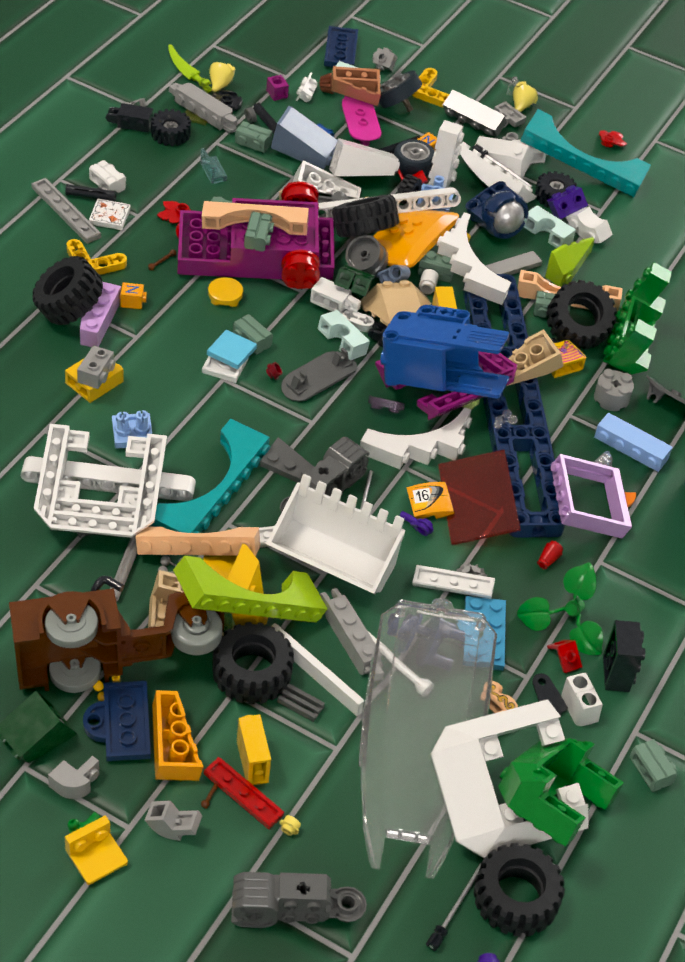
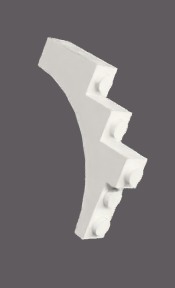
[437,212,511,305]
[360,407,472,469]

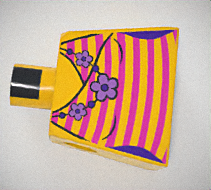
[551,338,586,378]

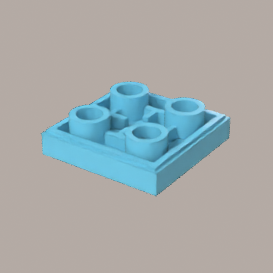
[207,330,257,369]

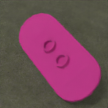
[342,96,381,147]

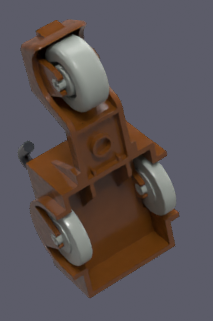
[9,576,224,693]

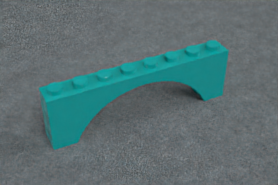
[520,109,651,197]
[148,419,270,533]

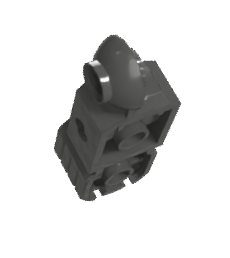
[280,437,370,513]
[231,872,367,928]

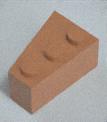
[331,66,381,106]

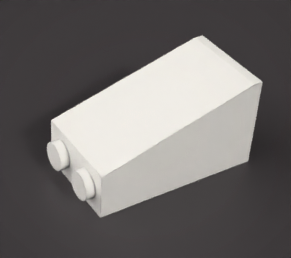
[329,138,400,176]

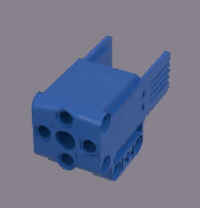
[380,305,509,398]

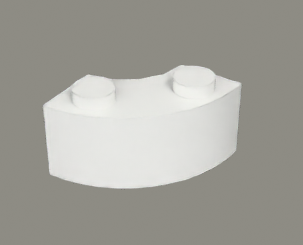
[566,207,613,243]

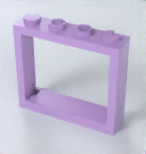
[551,454,632,538]

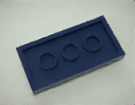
[324,26,358,68]

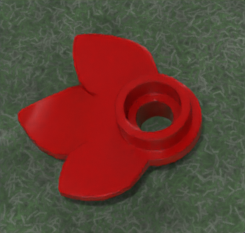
[599,130,627,147]
[157,201,191,223]

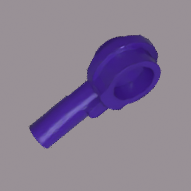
[400,511,434,536]

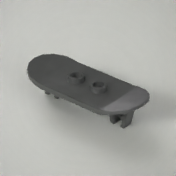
[281,348,357,402]
[646,375,685,404]

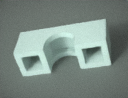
[524,205,576,248]
[318,310,370,360]

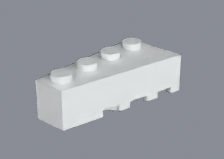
[428,120,464,188]

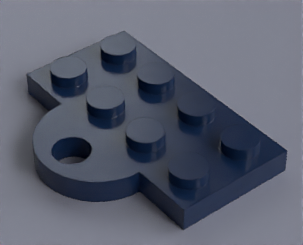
[83,681,151,761]

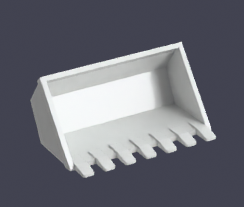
[266,474,406,594]

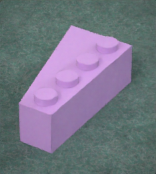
[80,282,121,347]

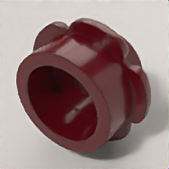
[266,362,282,379]

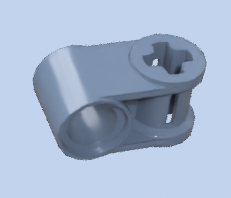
[376,265,411,283]

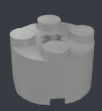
[594,369,634,411]

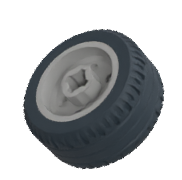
[394,139,435,177]

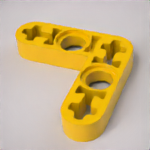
[412,68,449,108]
[67,239,127,275]

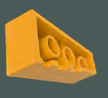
[152,690,203,781]

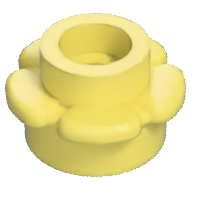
[280,815,301,836]

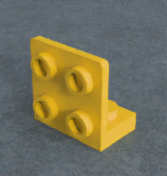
[65,815,128,885]

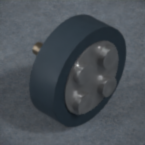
[379,70,422,112]

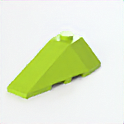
[545,237,595,287]

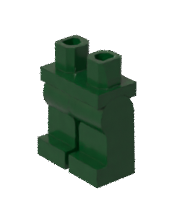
[334,265,375,296]

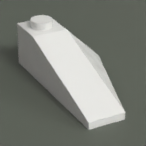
[475,136,534,179]
[293,160,361,199]

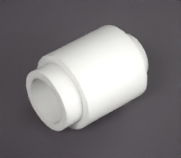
[419,269,439,294]

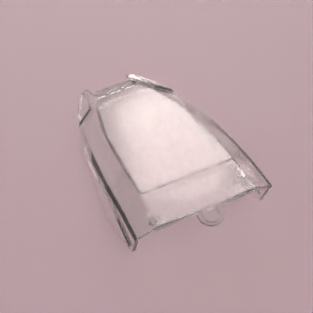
[359,598,497,879]

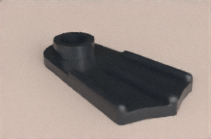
[532,673,568,715]

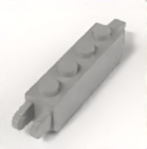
[169,83,237,133]
[320,588,384,682]

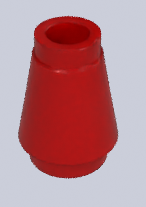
[537,541,563,569]

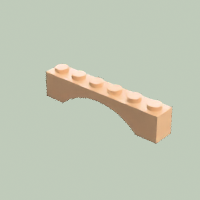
[202,201,309,235]
[517,270,622,311]
[136,527,261,556]

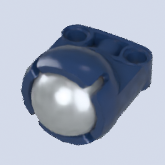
[465,181,529,239]

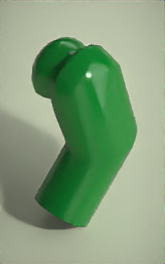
[67,812,101,833]

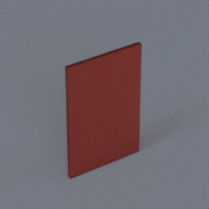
[438,449,521,545]

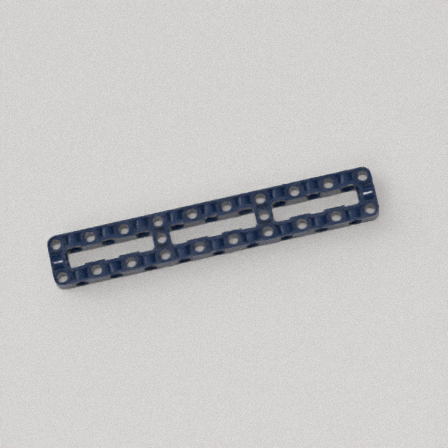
[463,274,566,538]

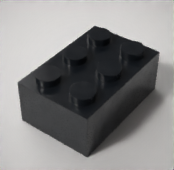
[603,620,646,692]

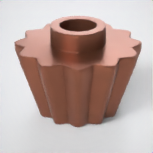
[319,73,335,94]

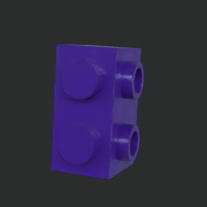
[547,185,588,219]

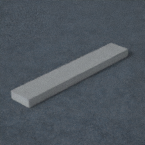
[31,178,101,244]

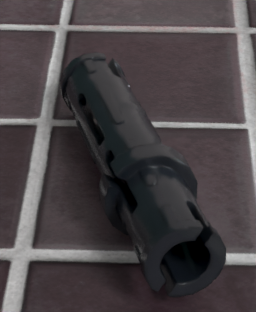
[65,184,117,201]

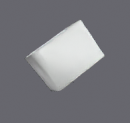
[561,673,603,726]

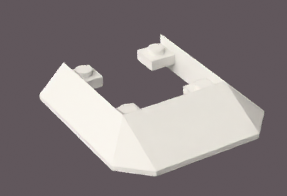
[34,424,167,538]
[430,700,588,858]

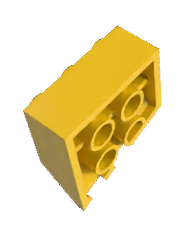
[228,544,268,626]

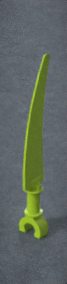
[168,44,212,93]

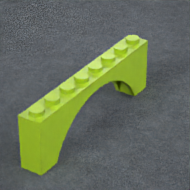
[173,555,328,623]

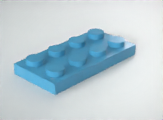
[462,596,506,671]

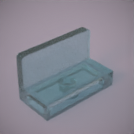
[201,148,227,184]

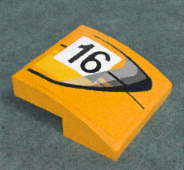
[406,482,454,519]

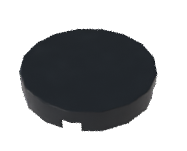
[212,90,242,112]

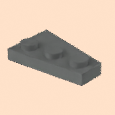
[260,437,314,483]

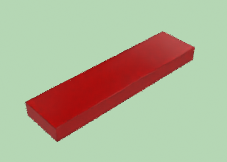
[203,757,284,830]

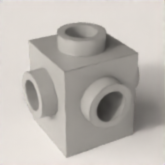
[372,47,398,71]

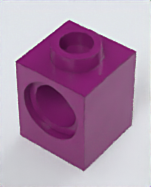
[266,75,289,101]

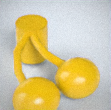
[93,676,121,701]

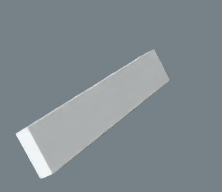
[272,623,364,716]

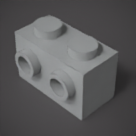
[77,345,116,389]

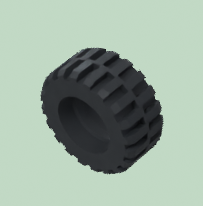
[332,195,399,237]
[32,256,103,325]
[546,280,617,350]
[212,622,294,704]
[474,843,565,937]

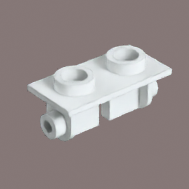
[296,73,317,102]

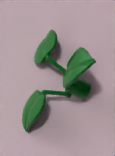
[517,562,604,655]

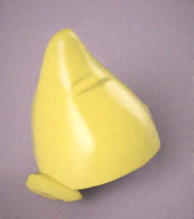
[209,62,236,92]
[513,81,538,112]

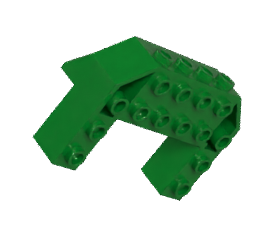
[603,262,672,375]
[498,738,624,847]

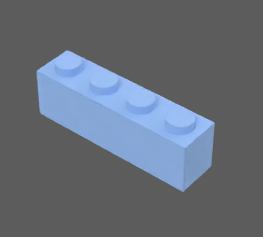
[594,413,673,472]

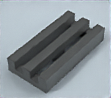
[277,684,325,722]

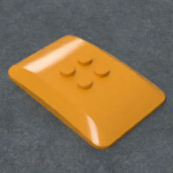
[373,210,459,268]

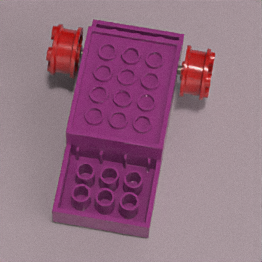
[177,181,335,289]

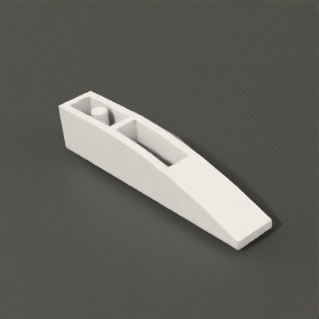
[460,142,536,203]

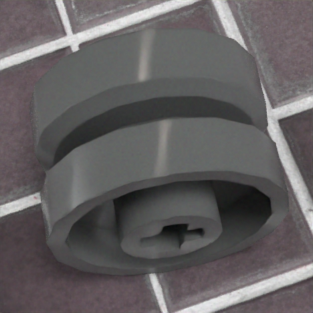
[345,235,388,278]

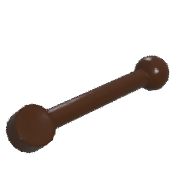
[148,249,176,271]
[201,784,218,809]

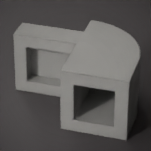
[48,756,99,799]
[145,801,202,841]

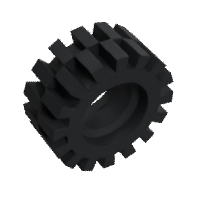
[396,174,422,205]

